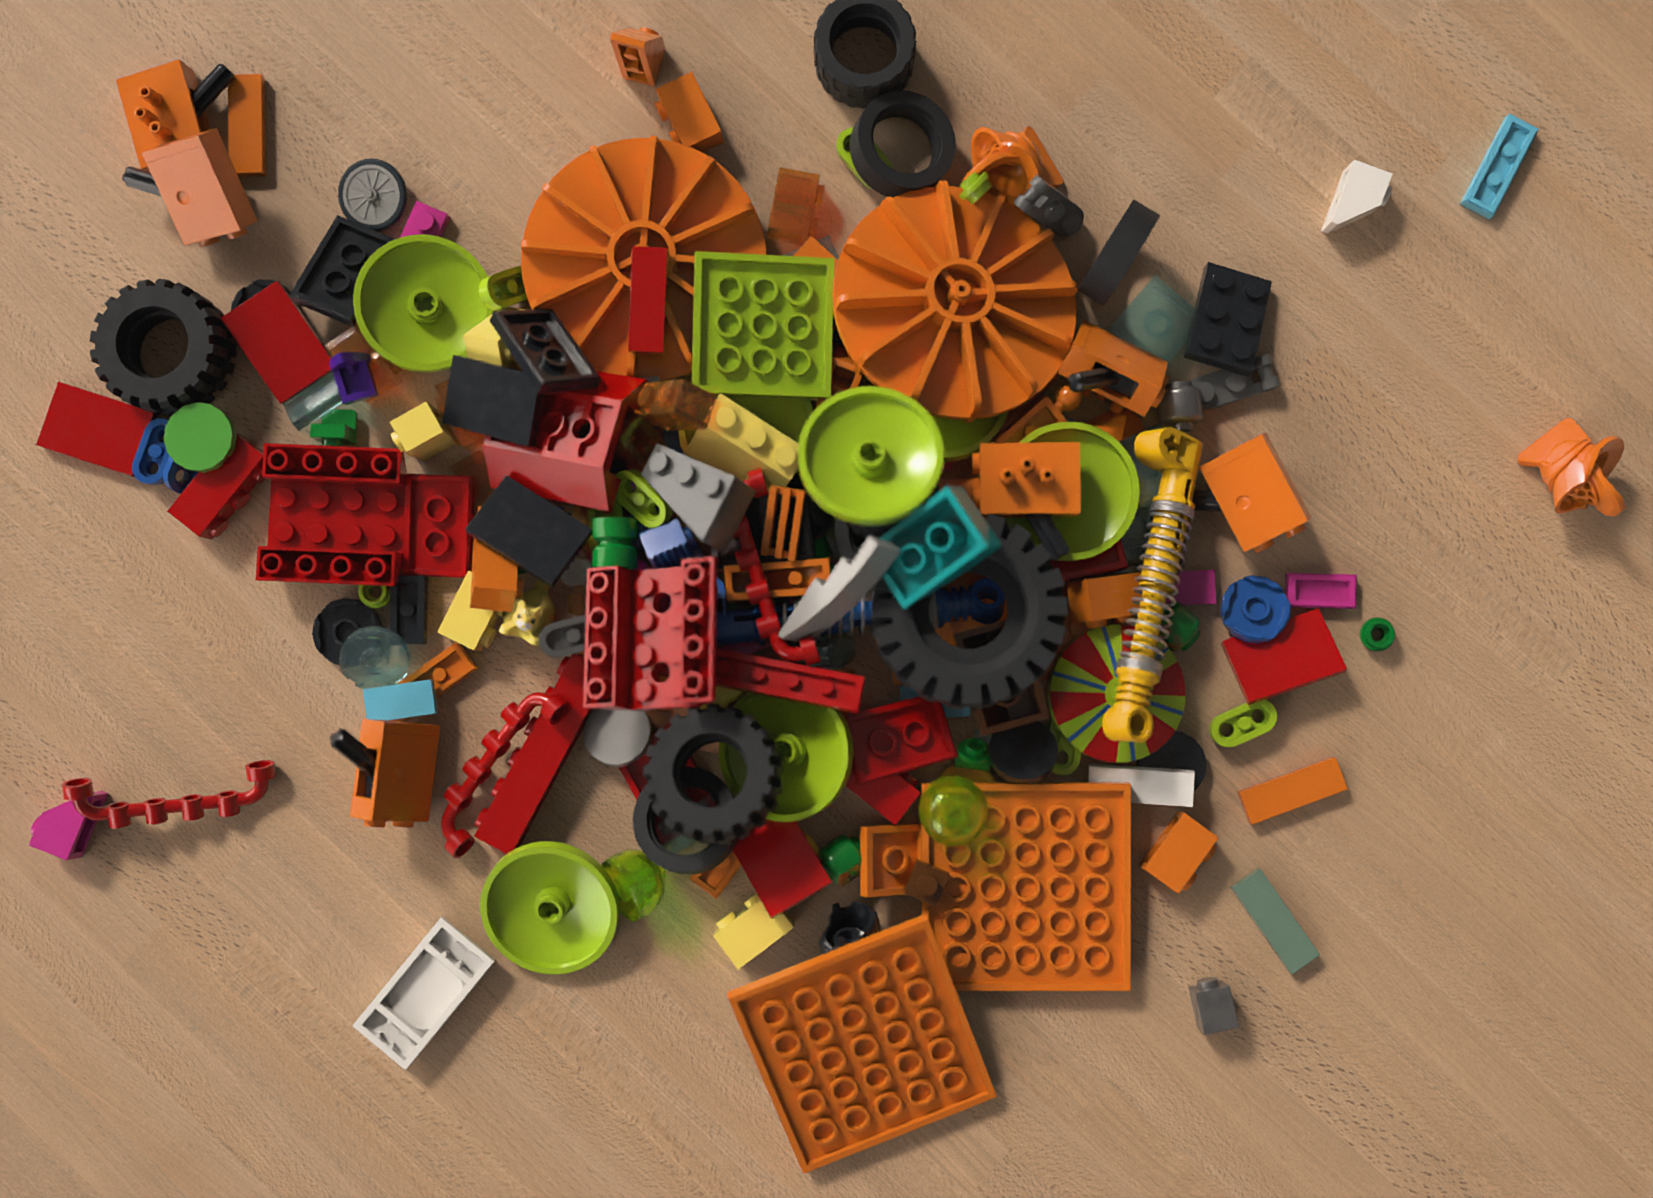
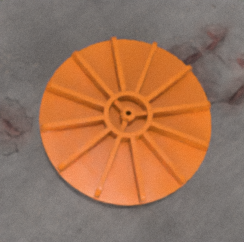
[521,135,766,382]
[832,180,1078,423]

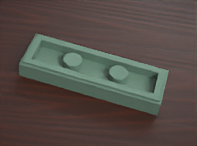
[1230,868,1320,974]

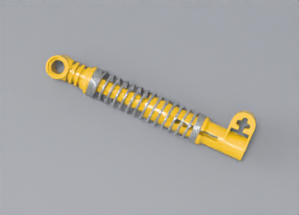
[1102,427,1203,743]

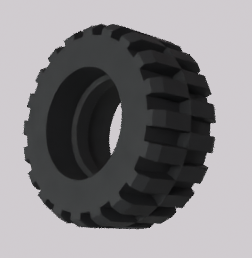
[89,279,237,416]
[643,704,784,845]

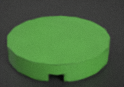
[164,402,237,472]

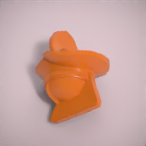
[962,126,1063,214]
[1518,418,1626,517]

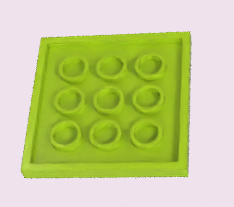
[691,251,834,399]

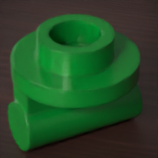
[954,738,990,772]

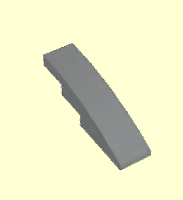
[778,536,901,642]

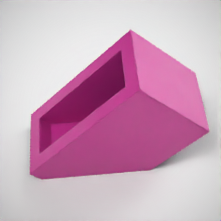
[29,791,109,861]

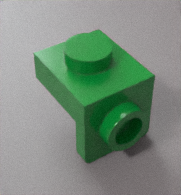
[310,409,358,446]

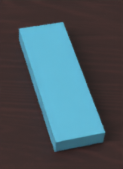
[1460,113,1539,219]

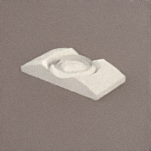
[353,916,495,1070]

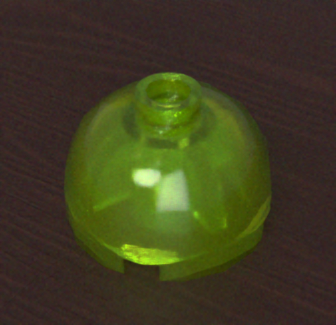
[919,775,988,846]
[601,849,666,922]

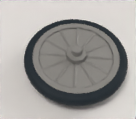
[338,159,407,231]

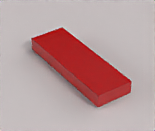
[628,246,668,354]

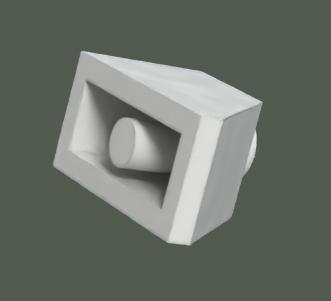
[1321,159,1392,234]

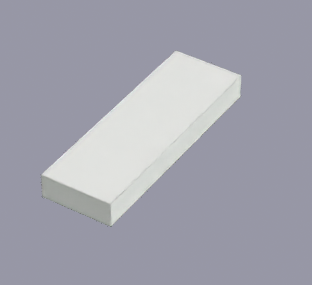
[1089,764,1195,807]

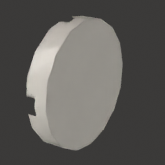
[583,709,653,767]

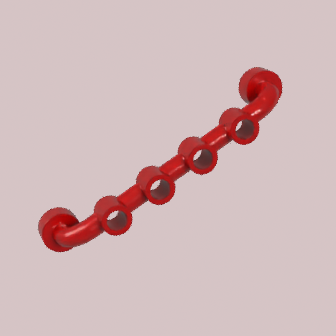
[733,467,821,666]
[441,692,571,859]
[61,760,276,829]

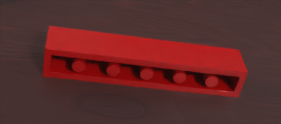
[474,653,593,854]

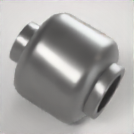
[1158,381,1204,433]

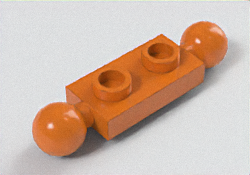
[992,384,1082,443]

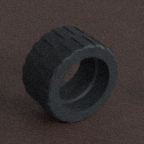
[814,0,917,109]

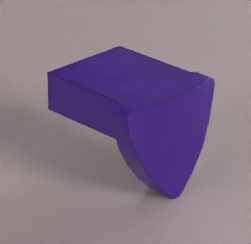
[329,352,379,405]

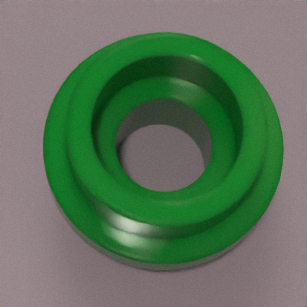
[1359,617,1395,652]

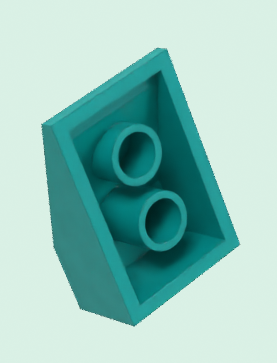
[879,486,1002,609]

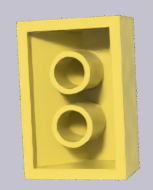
[684,393,799,492]

